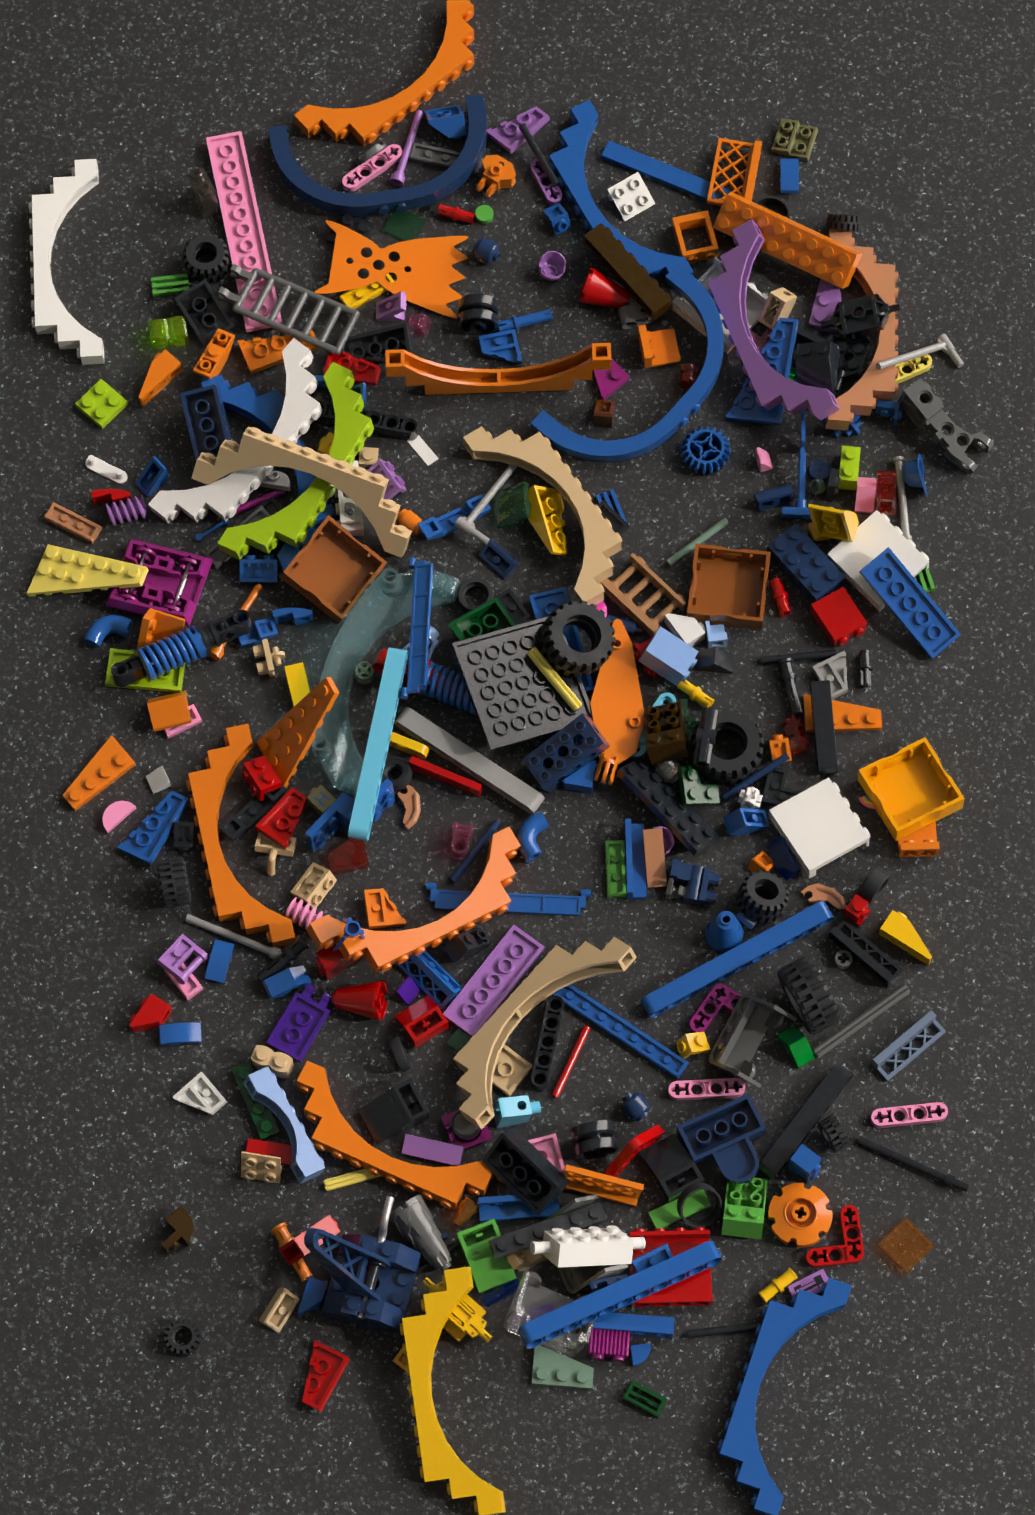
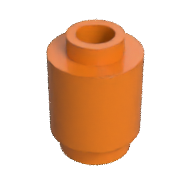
[396,509,423,536]

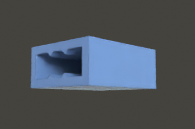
[639,626,699,686]

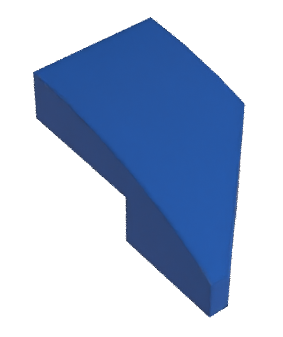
[297,1277,328,1317]

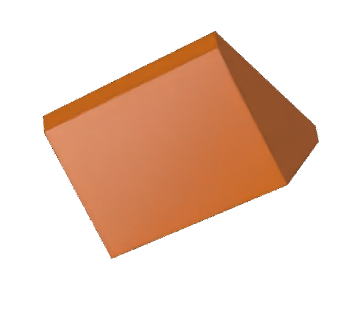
[147,690,192,732]

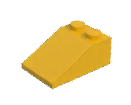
[808,504,859,542]

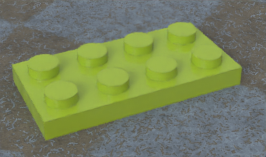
[105,648,185,693]

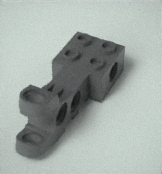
[897,378,994,474]

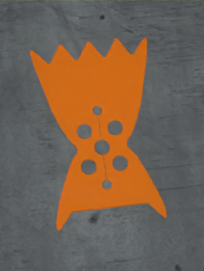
[315,220,469,318]

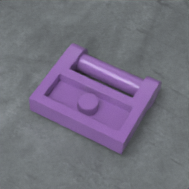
[157,934,209,985]

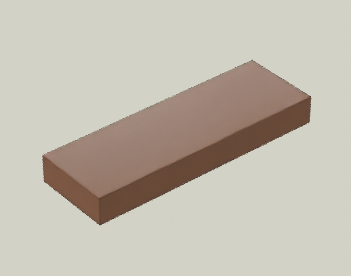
[44,502,102,544]
[642,828,667,888]

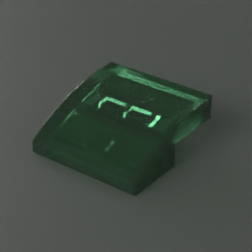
[494,481,531,529]

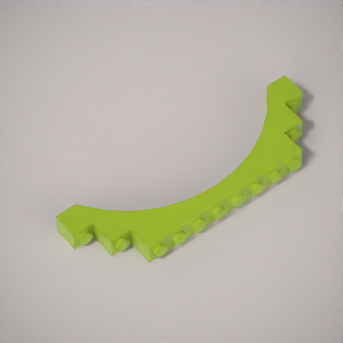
[218,362,374,560]

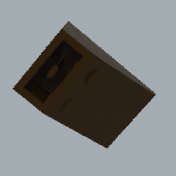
[644,701,689,764]

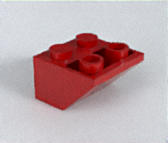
[395,995,449,1049]

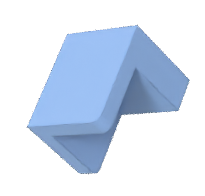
[705,621,728,648]

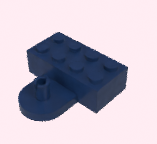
[676,1094,766,1184]

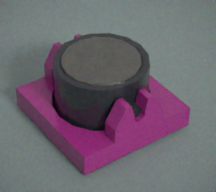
[441,1110,492,1151]

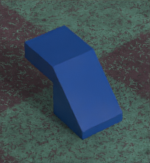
[262,965,311,999]

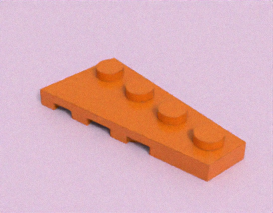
[237,330,320,374]
[63,735,136,811]

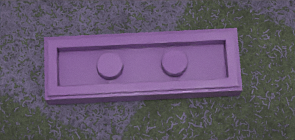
[402,1134,464,1166]

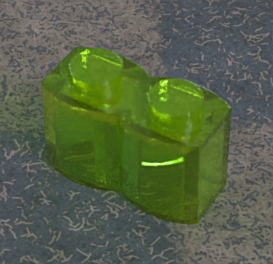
[148,316,189,349]

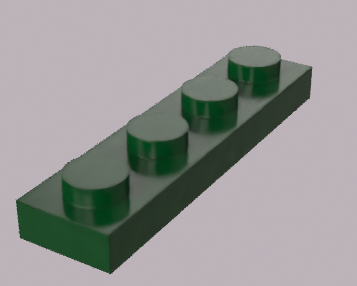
[231,1061,280,1141]

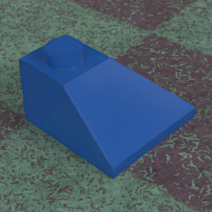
[424,105,467,139]

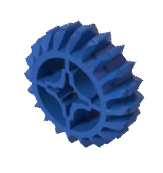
[680,425,731,475]

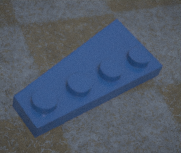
[117,791,189,865]

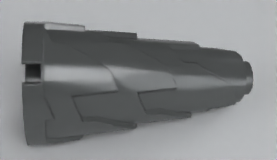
[389,1195,452,1272]

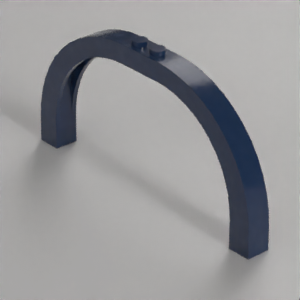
[268,94,487,216]

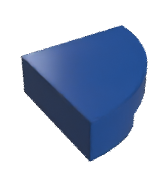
[631,1343,651,1367]

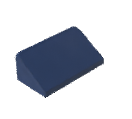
[478,540,520,579]

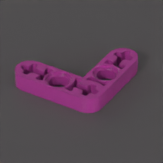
[690,984,741,1033]

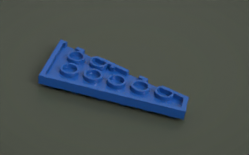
[725,318,799,426]

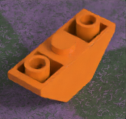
[193,328,235,379]

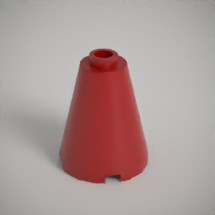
[577,267,631,308]
[332,981,388,1020]

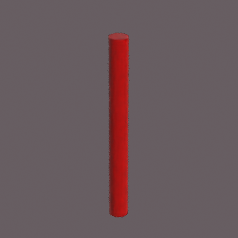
[551,1025,591,1098]

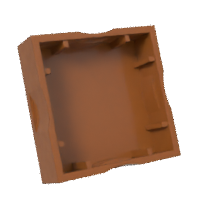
[279,515,387,624]
[687,543,771,630]

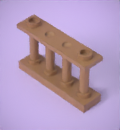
[601,553,686,637]

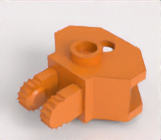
[476,155,516,198]

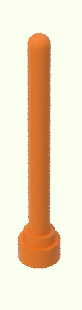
[210,584,262,661]

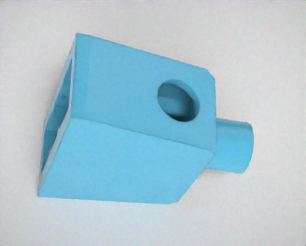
[493,1095,541,1128]

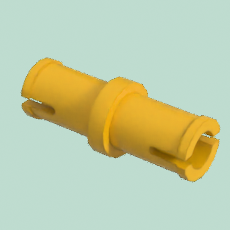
[677,680,714,708]
[758,1268,798,1303]

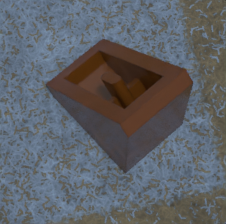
[593,399,615,428]

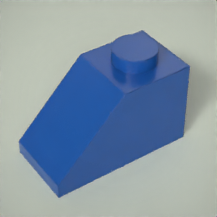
[723,808,770,836]

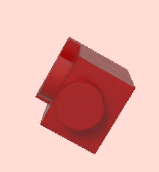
[844,894,871,927]

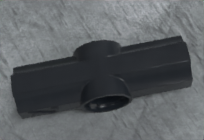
[693,707,718,767]

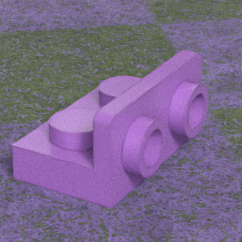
[367,459,407,500]

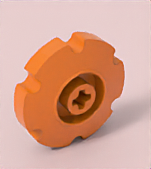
[768,1183,832,1248]

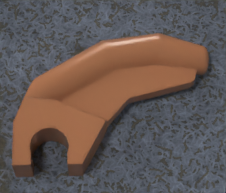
[398,785,421,829]
[801,883,847,910]

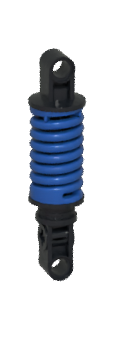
[111,610,252,687]

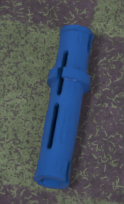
[498,308,553,332]

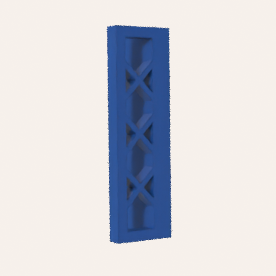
[625,819,647,900]
[396,951,463,1009]
[478,1195,559,1223]
[593,1313,674,1339]

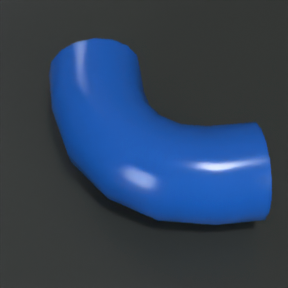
[83,615,133,648]
[517,811,549,862]

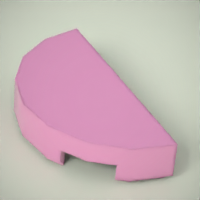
[102,801,136,833]

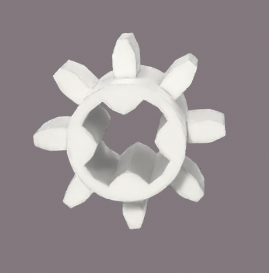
[738,787,763,809]

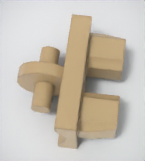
[253,639,285,678]

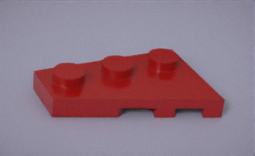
[255,787,307,850]
[302,1340,350,1412]

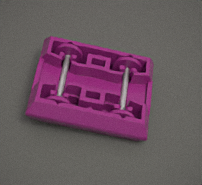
[106,538,213,627]

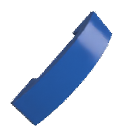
[418,494,491,540]

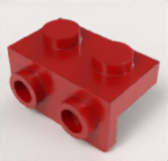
[241,755,282,801]

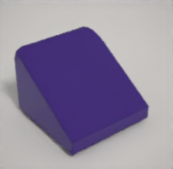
[396,977,420,1005]

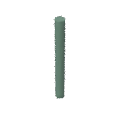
[666,518,729,566]

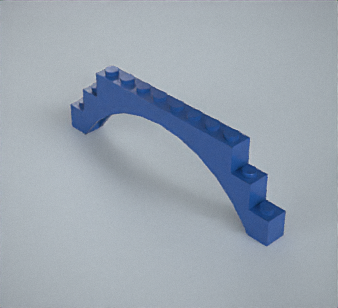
[548,100,694,280]
[201,374,335,572]
[717,1278,852,1515]

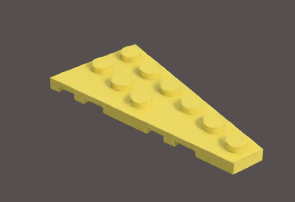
[27,544,149,597]

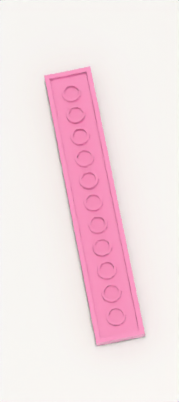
[206,131,282,332]

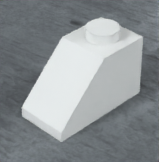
[665,613,706,647]

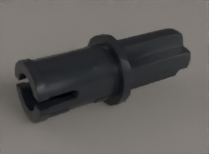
[858,650,873,688]

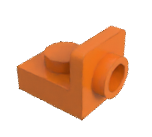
[767,734,792,762]

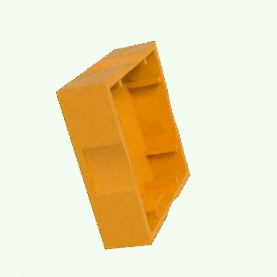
[857,737,965,841]

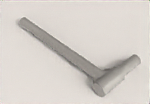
[876,334,964,370]
[454,464,518,545]

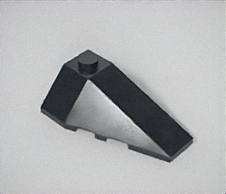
[338,323,417,362]

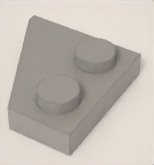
[812,651,848,700]

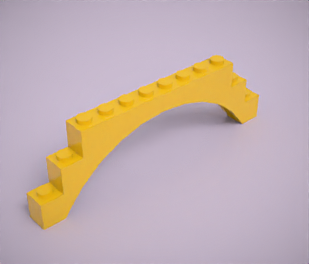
[400,1267,506,1515]

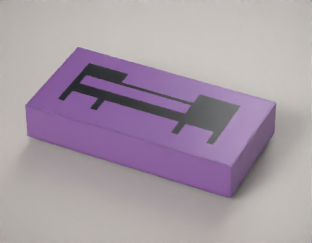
[787,1269,828,1298]

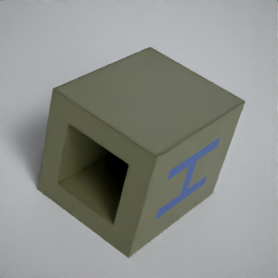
[307,785,336,816]

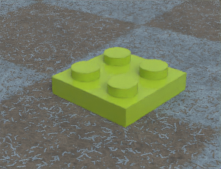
[75,379,128,429]

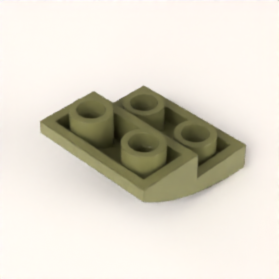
[772,118,818,161]

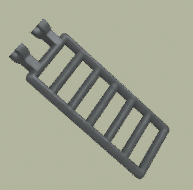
[218,264,360,355]

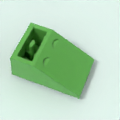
[721,1177,768,1239]
[457,1219,517,1293]

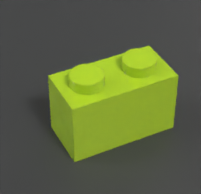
[839,446,861,490]

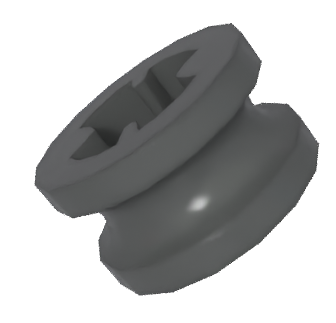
[834,950,852,969]

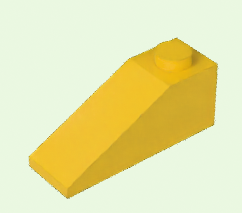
[879,910,932,965]

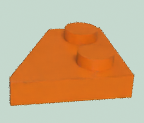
[363,888,406,929]

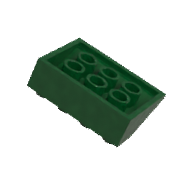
[448,597,515,641]

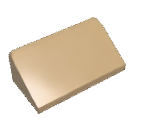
[259,1287,300,1333]

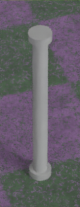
[893,456,912,540]

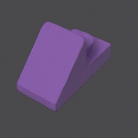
[376,291,406,321]

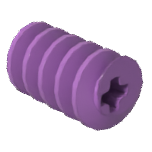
[106,495,147,526]

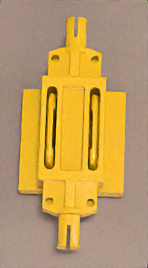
[422,1277,493,1343]

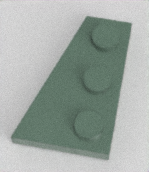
[532,1345,594,1390]

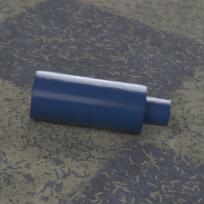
[607,615,643,636]

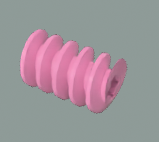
[285,897,330,930]

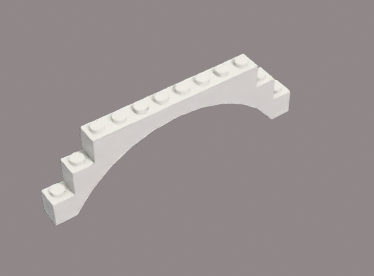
[29,159,104,365]
[148,338,323,524]

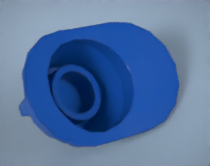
[902,454,928,497]

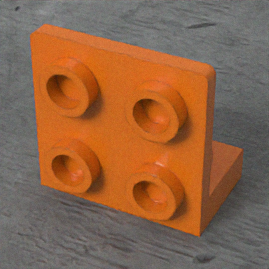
[638,325,681,368]
[137,608,185,649]
[898,822,940,858]

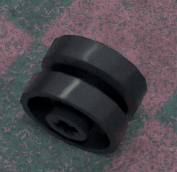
[458,294,498,335]
[571,1120,619,1160]

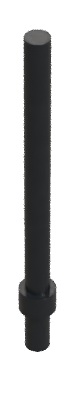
[857,1136,969,1192]

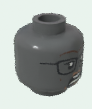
[655,759,682,784]

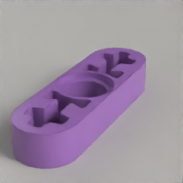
[531,158,562,206]

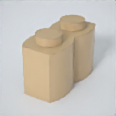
[251,1045,294,1079]

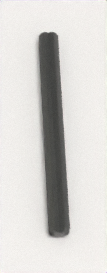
[813,984,910,1058]

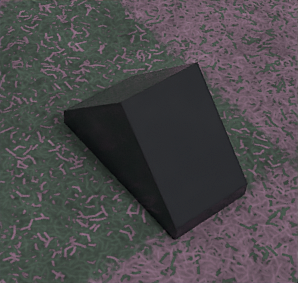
[695,646,734,674]

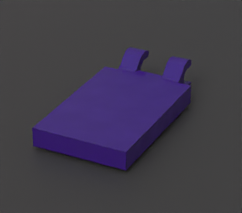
[267,983,332,1062]

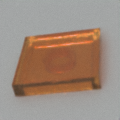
[878,1218,935,1274]

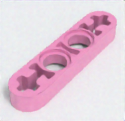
[342,144,402,192]
[668,1078,745,1101]
[871,1102,948,1128]

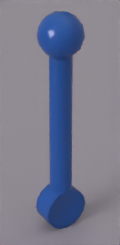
[195,519,230,542]

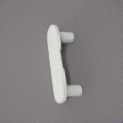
[85,455,128,484]

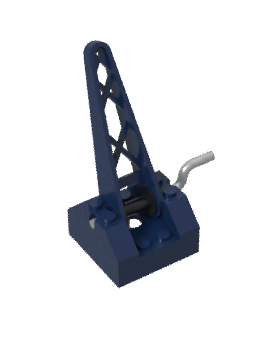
[304,1196,421,1336]

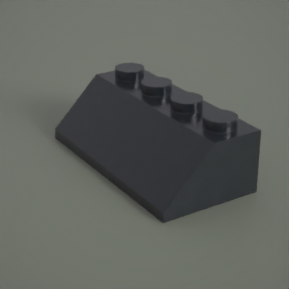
[482,1127,570,1215]

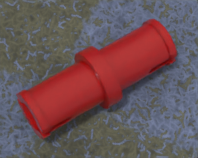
[437,204,475,224]
[770,578,792,617]

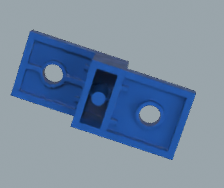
[305,779,395,852]

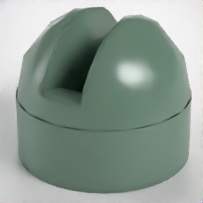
[810,479,827,494]

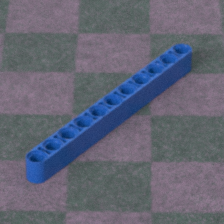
[640,901,834,1018]
[517,1241,722,1349]

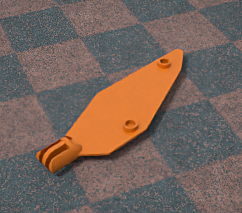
[590,619,645,785]

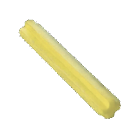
[527,647,582,711]
[324,1168,381,1191]

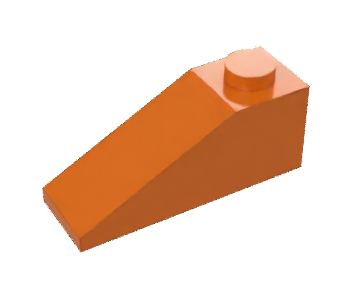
[139,349,182,407]

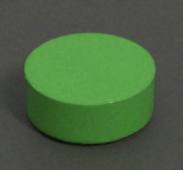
[475,205,494,224]

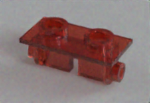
[783,714,809,755]

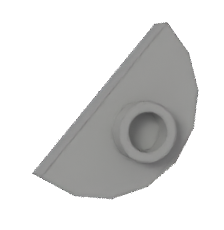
[259,471,291,491]

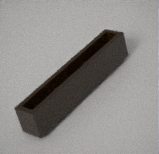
[584,223,671,321]

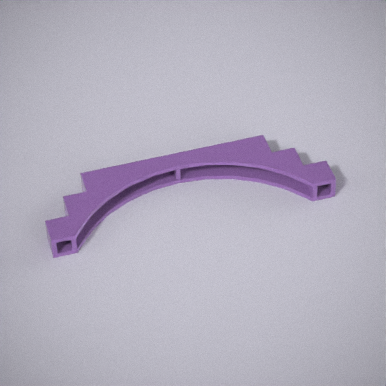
[708,219,840,420]

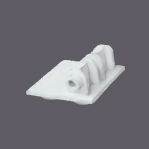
[607,172,655,222]

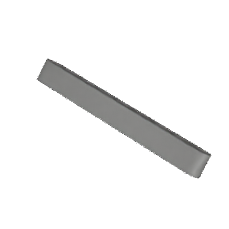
[394,707,545,814]

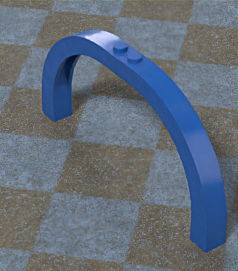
[531,263,724,462]

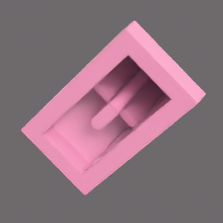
[854,477,876,514]

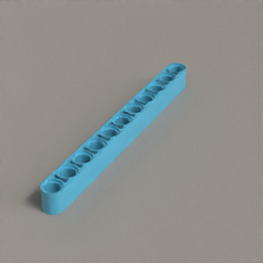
[348,647,408,841]

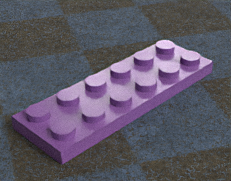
[443,925,545,1037]

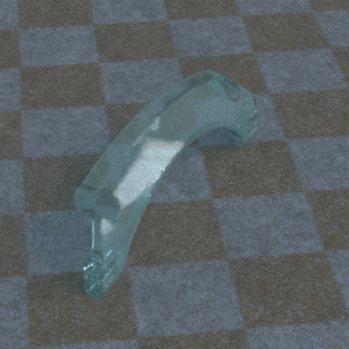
[312,567,462,796]

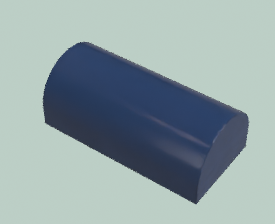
[753,484,794,511]

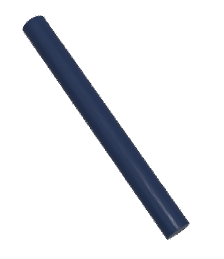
[721,752,790,801]
[449,819,501,884]

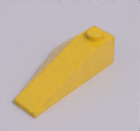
[519,485,566,556]

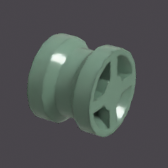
[355,661,375,685]

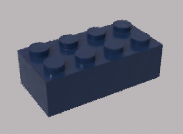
[180,384,232,461]
[767,523,845,604]

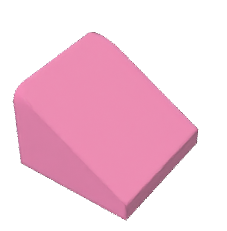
[755,447,773,472]

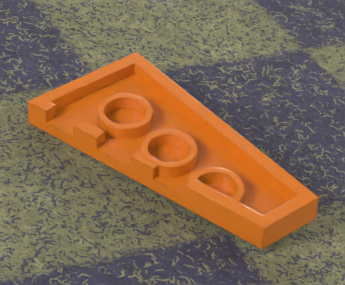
[803,694,882,732]

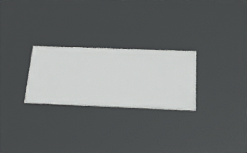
[407,435,439,466]

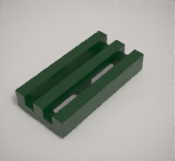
[622,1381,668,1418]

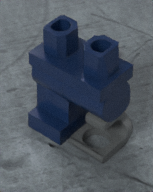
[665,859,720,906]

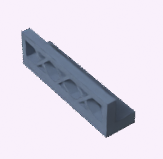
[871,1010,946,1082]

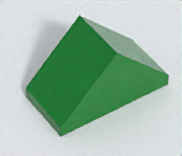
[777,1025,815,1069]

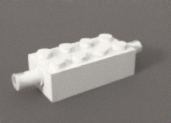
[530,1225,646,1267]

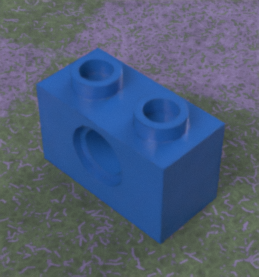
[788,1144,821,1183]

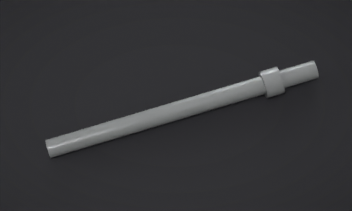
[185,914,294,964]

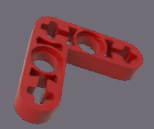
[604,1124,665,1177]
[806,1205,864,1268]

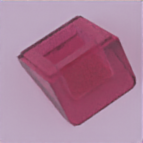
[408,314,431,336]

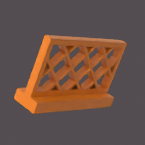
[707,138,762,206]
[562,1164,644,1207]

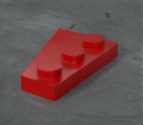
[323,352,381,386]

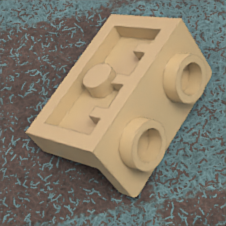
[291,862,337,909]

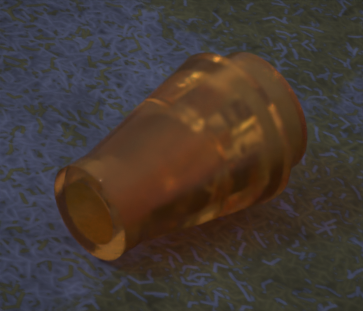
[452,1196,479,1227]

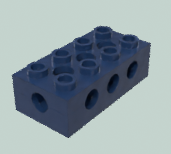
[522,713,610,793]

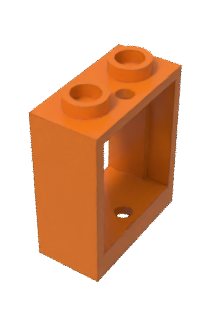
[672,210,719,264]

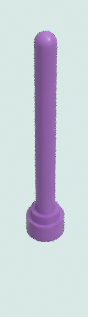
[389,110,423,187]

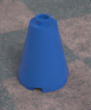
[705,911,744,953]

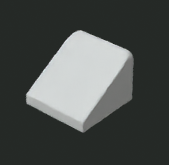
[146,766,171,794]

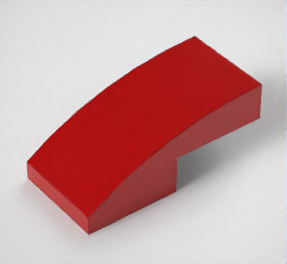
[91,489,132,506]

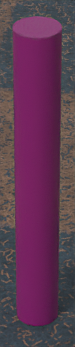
[234,490,286,516]

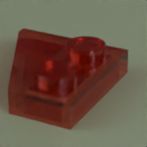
[328,839,370,874]

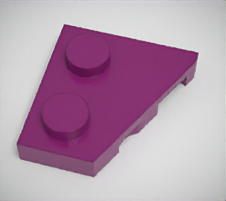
[593,358,630,400]

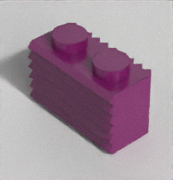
[588,1328,630,1362]

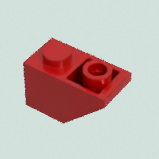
[129,994,172,1033]

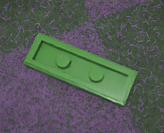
[605,840,627,898]
[648,1190,711,1229]

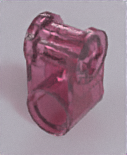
[451,821,474,860]

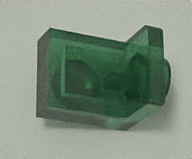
[680,699,698,730]

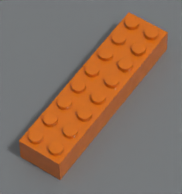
[713,193,862,289]

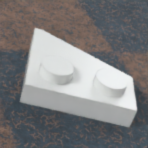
[173,1072,227,1115]

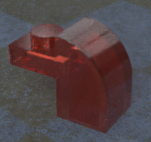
[875,471,897,515]

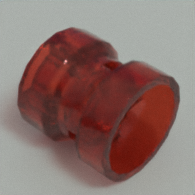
[680,363,699,388]

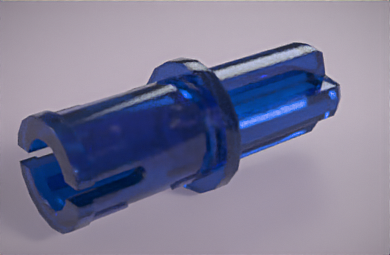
[482,1279,522,1307]

